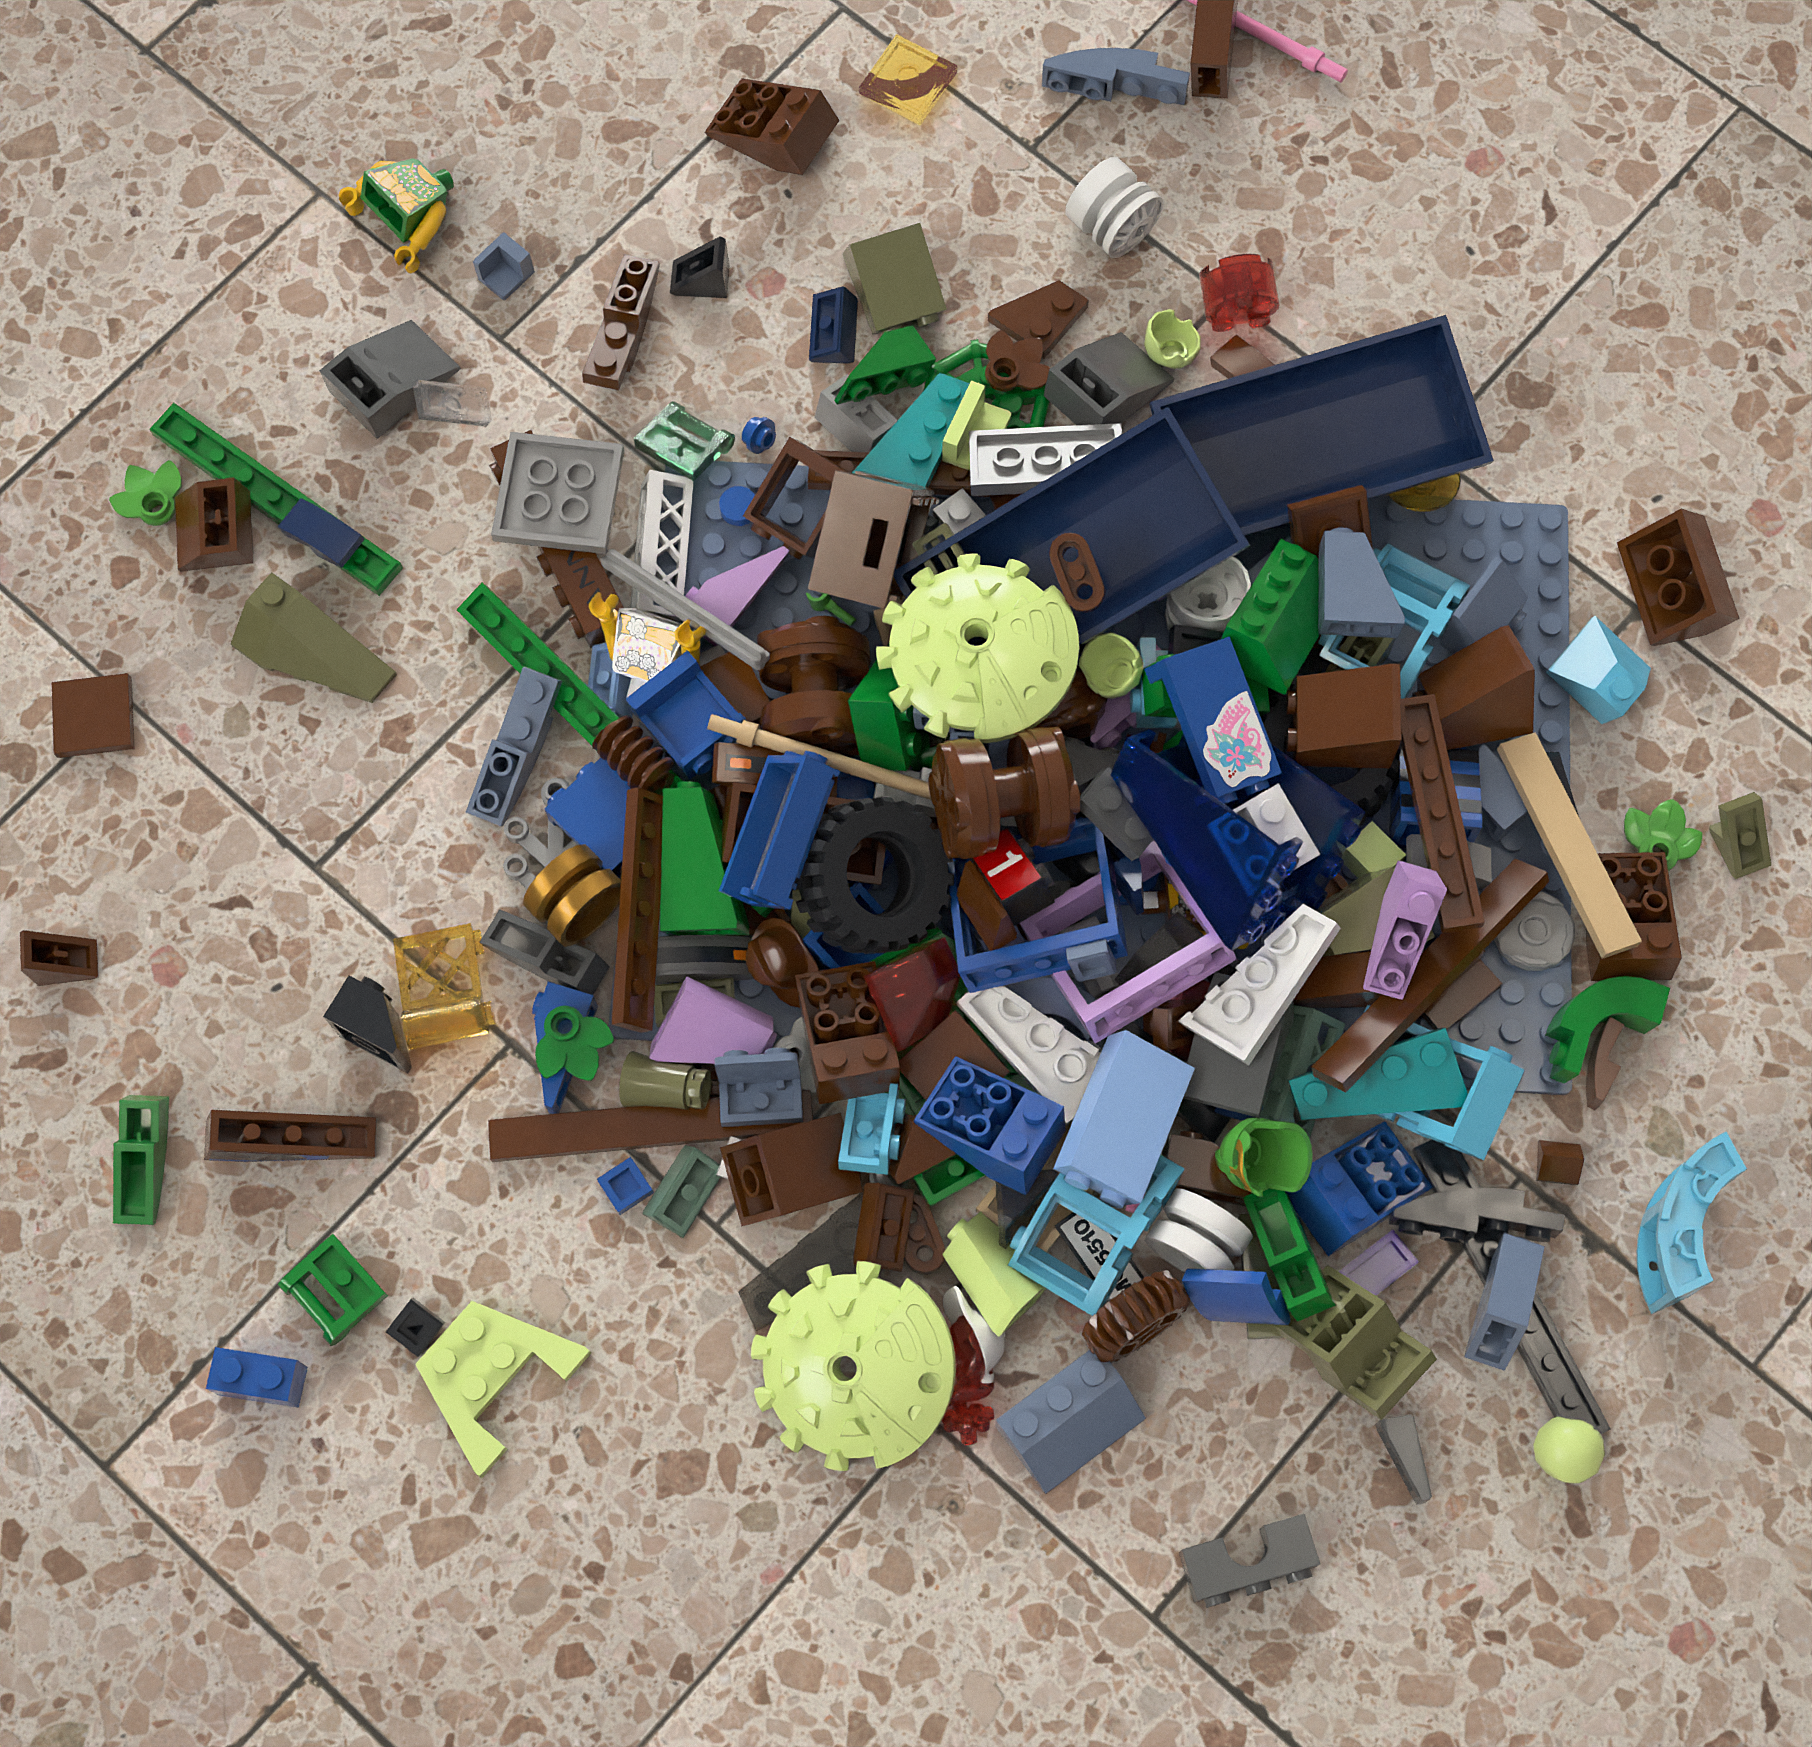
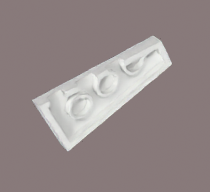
[1179,904,1341,1066]

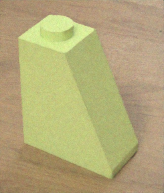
[942,1212,1046,1337]

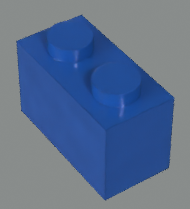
[206,1347,308,1408]

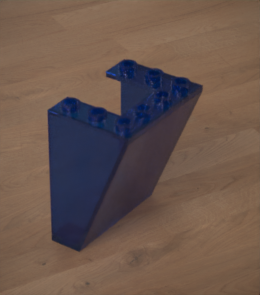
[1110,729,1365,951]

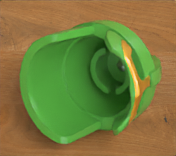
[1215,1117,1313,1197]

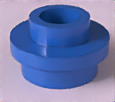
[742,417,776,454]

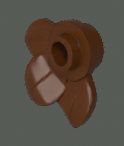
[985,330,1051,392]

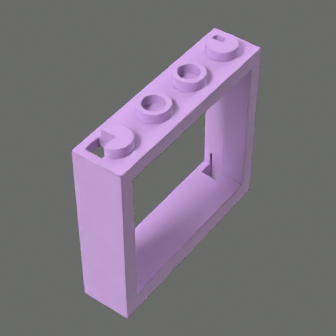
[1019,839,1236,1044]

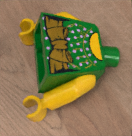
[339,158,454,274]

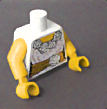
[589,592,706,698]

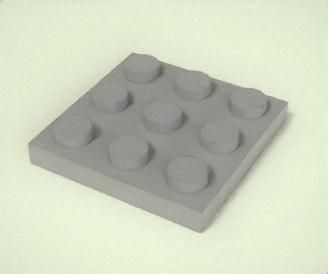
[491,432,624,554]

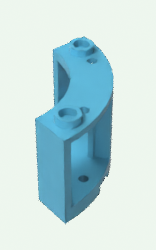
[1318,544,1471,699]
[1364,1005,1524,1160]
[1636,1132,1747,1314]
[1008,1154,1185,1316]

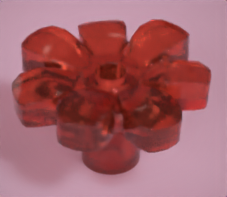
[941,1400,994,1445]

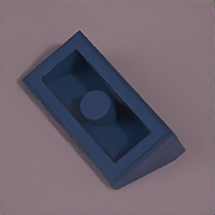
[809,286,858,364]

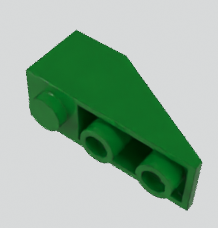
[834,325,936,405]

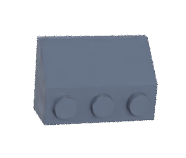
[995,1350,1146,1494]

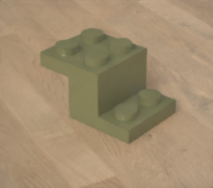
[1272,1265,1437,1420]

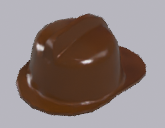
[746,918,820,1008]

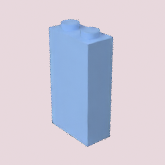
[1053,1030,1195,1208]

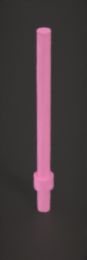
[1187,0,1348,83]

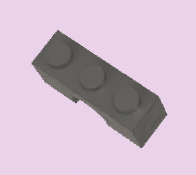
[1179,1514,1320,1608]

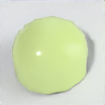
[1144,309,1201,369]
[1079,632,1143,699]
[1533,1417,1605,1484]

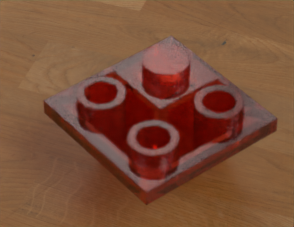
[864,937,961,1051]

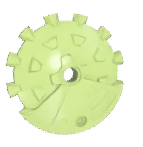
[876,554,1079,743]
[751,1261,956,1471]

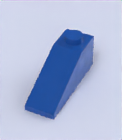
[532,982,598,1114]

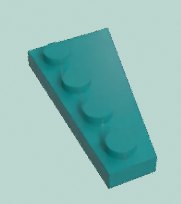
[852,373,970,487]
[1287,1027,1468,1120]

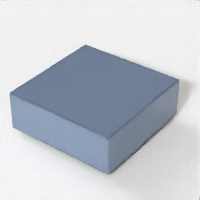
[1066,939,1117,982]

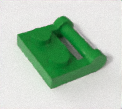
[278,1234,388,1346]

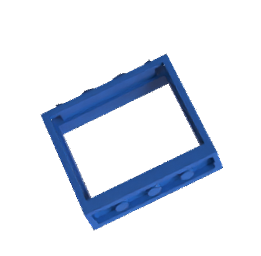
[947,817,1128,993]

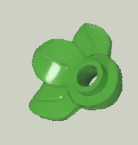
[109,460,182,526]
[1624,799,1703,871]

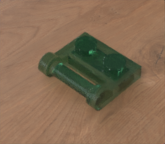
[634,401,735,481]

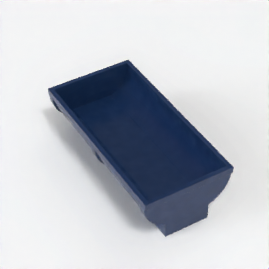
[1149,315,1494,537]
[894,407,1250,647]

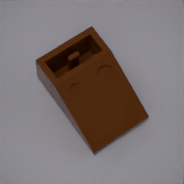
[705,78,840,175]
[1586,852,1682,981]
[795,961,900,1105]

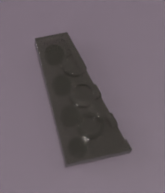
[738,1189,905,1331]

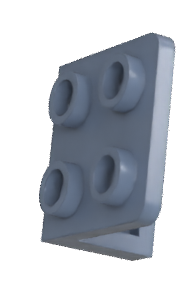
[715,1048,803,1127]

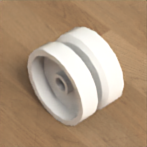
[1145,1188,1253,1273]

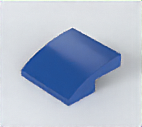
[1182,1268,1291,1325]

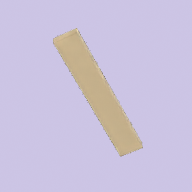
[1497,732,1642,959]

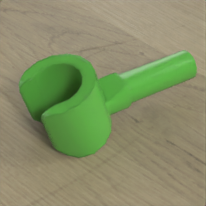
[806,592,856,626]

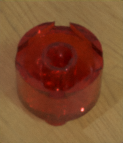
[1199,254,1280,332]

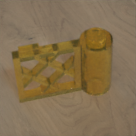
[393,923,496,1050]

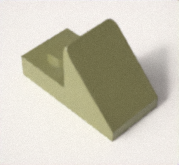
[1709,792,1771,879]

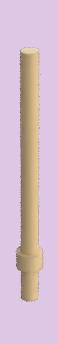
[707,714,931,800]

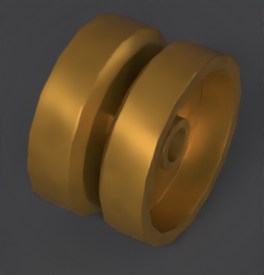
[523,844,621,947]

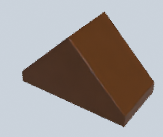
[20,930,98,986]
[889,1113,956,1184]

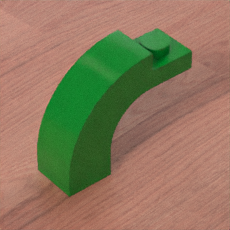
[1545,976,1670,1084]

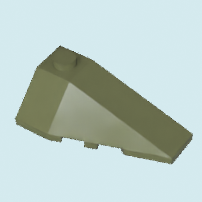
[230,572,397,703]

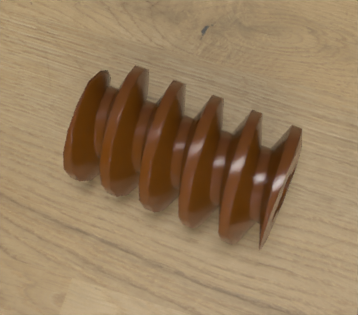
[592,715,675,795]

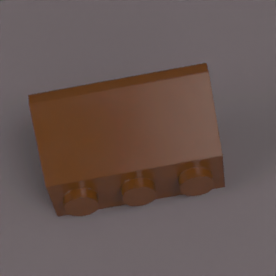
[1617,508,1740,646]

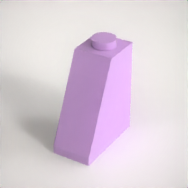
[649,976,777,1064]

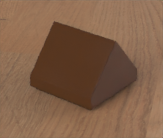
[1536,1140,1585,1185]

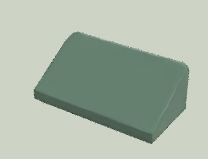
[642,1145,721,1238]

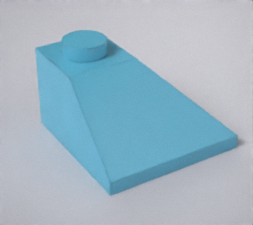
[1546,616,1651,724]

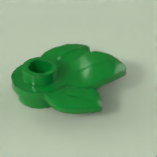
[535,1006,614,1081]

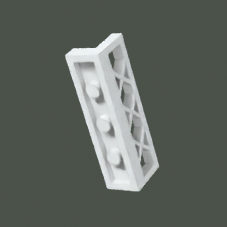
[630,470,694,621]

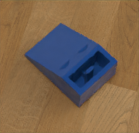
[914,1056,1066,1195]
[1286,1121,1433,1257]

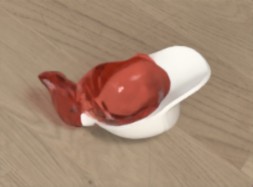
[943,1286,1006,1407]

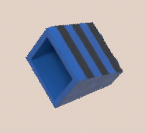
[1389,747,1482,848]

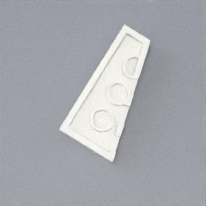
[957,986,1101,1126]

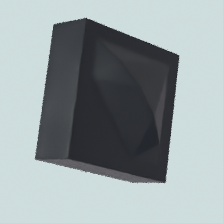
[386,1298,446,1357]

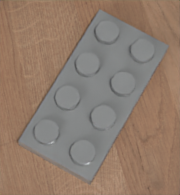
[969,423,1122,496]

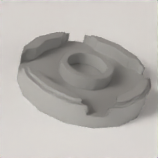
[1494,892,1575,971]

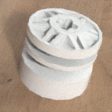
[1065,157,1164,258]
[1165,557,1251,632]

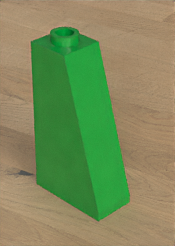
[660,781,749,936]

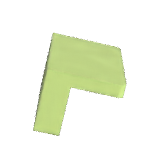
[942,381,1011,471]

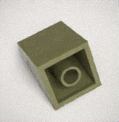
[843,223,947,335]
[1313,867,1435,957]

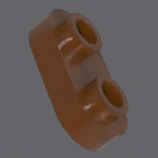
[1049,533,1106,613]
[904,1194,945,1275]

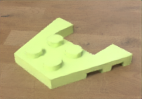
[415,1301,591,1478]

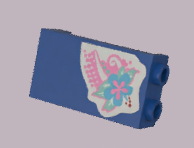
[1144,637,1282,807]

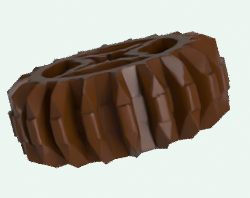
[1082,1270,1190,1363]

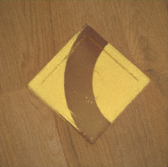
[859,34,957,125]

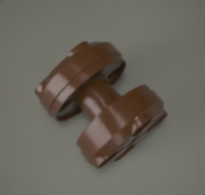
[757,615,871,758]
[928,727,1080,859]

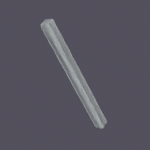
[601,549,770,670]

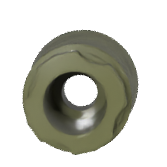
[619,1051,712,1110]

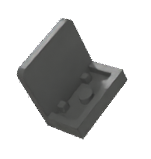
[1077,766,1166,861]

